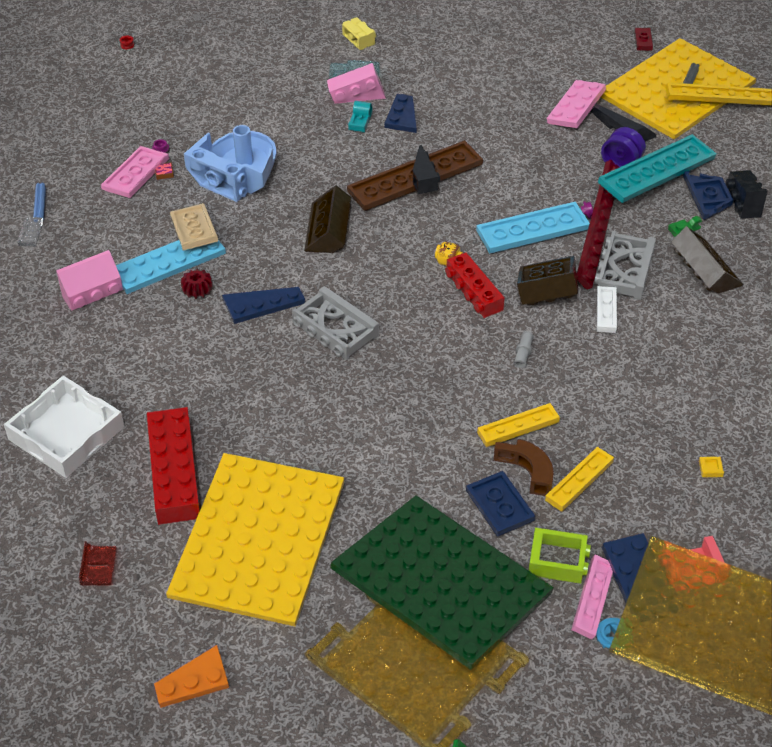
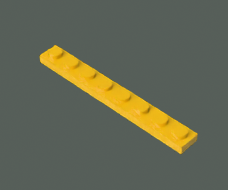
[665,83,772,105]

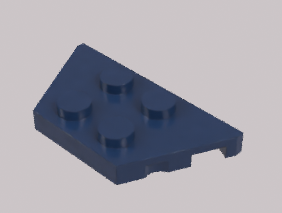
[683,171,733,220]

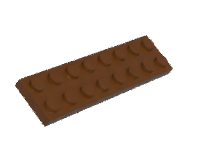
[347,140,483,211]

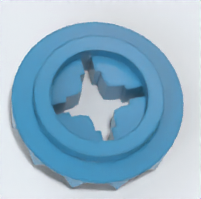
[596,618,633,652]

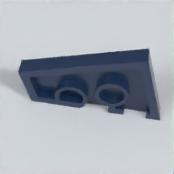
[384,94,417,133]

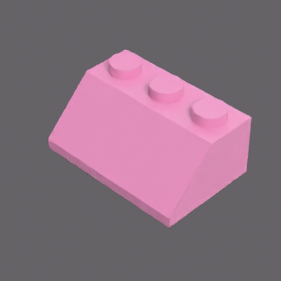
[56,250,123,311]

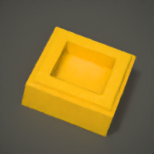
[699,457,724,477]

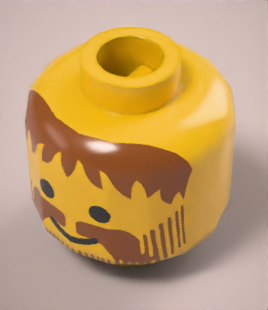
[435,241,463,266]

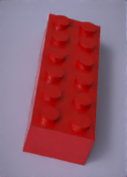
[147,407,200,525]

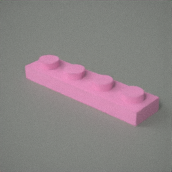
[571,554,613,639]

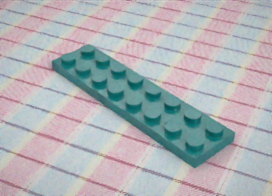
[598,134,717,203]

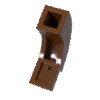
[493,439,554,496]

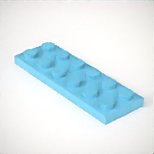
[476,202,590,253]
[116,240,226,294]

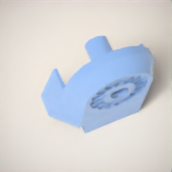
[184,125,277,202]

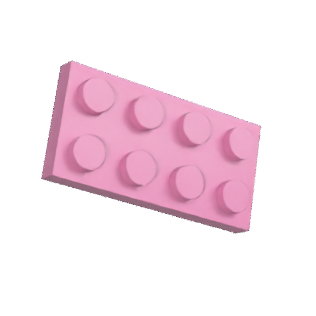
[547,80,606,128]

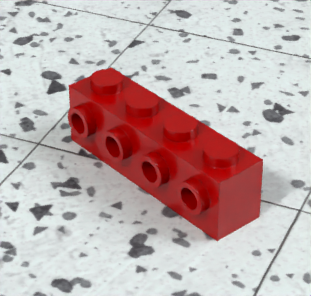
[445,252,505,318]

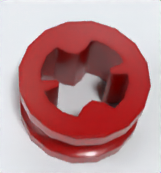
[120,35,135,50]

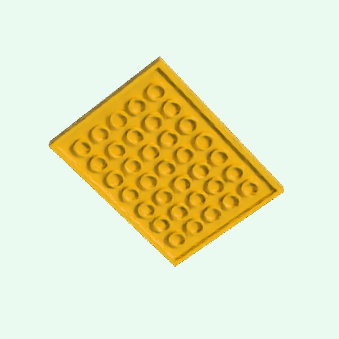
[601,38,756,140]
[166,453,345,627]

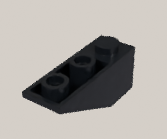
[413,145,440,194]

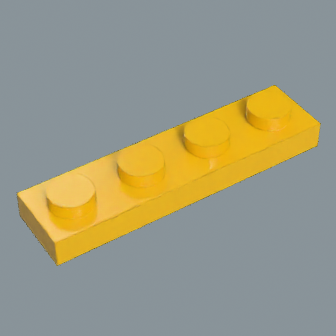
[477,403,560,447]
[545,447,614,512]

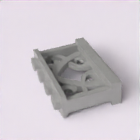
[595,231,656,300]
[292,286,379,360]

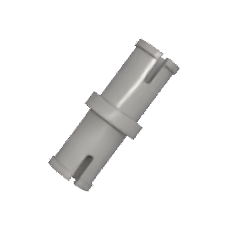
[513,331,534,368]

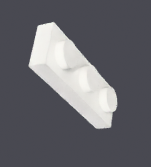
[597,286,617,333]

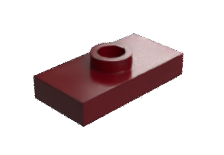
[634,28,653,51]

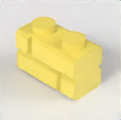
[342,17,376,50]

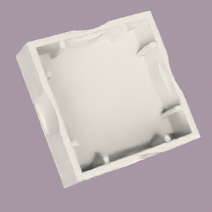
[4,376,124,478]

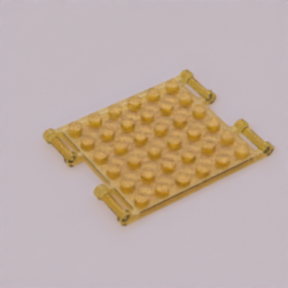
[304,594,529,747]

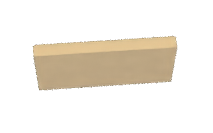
[170,203,218,251]

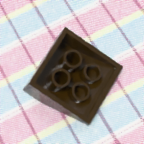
[517,256,578,306]

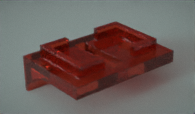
[79,541,117,585]

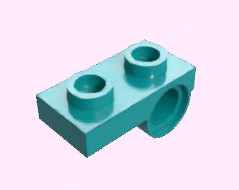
[348,101,373,132]

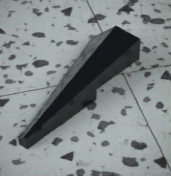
[590,104,657,142]

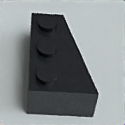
[725,170,768,219]

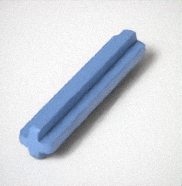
[33,183,46,222]

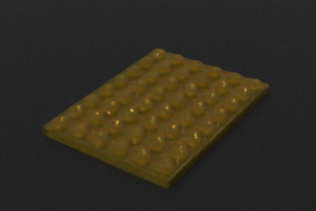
[609,536,772,715]

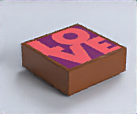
[155,162,174,180]

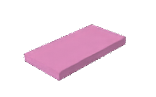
[101,146,169,198]

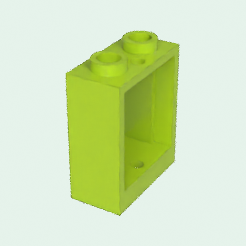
[529,528,591,584]

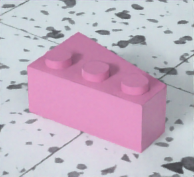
[327,63,386,103]

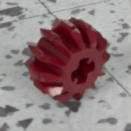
[181,268,213,299]

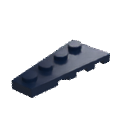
[222,287,305,324]

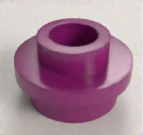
[152,139,169,153]
[581,201,593,219]

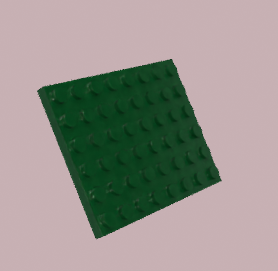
[330,495,554,670]

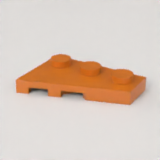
[154,645,229,708]

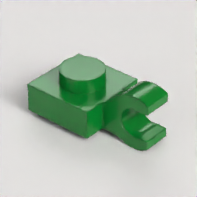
[668,216,702,237]

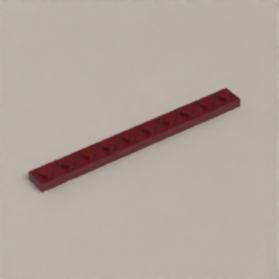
[577,160,619,290]

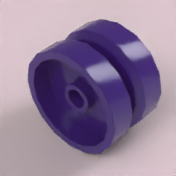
[601,127,646,168]

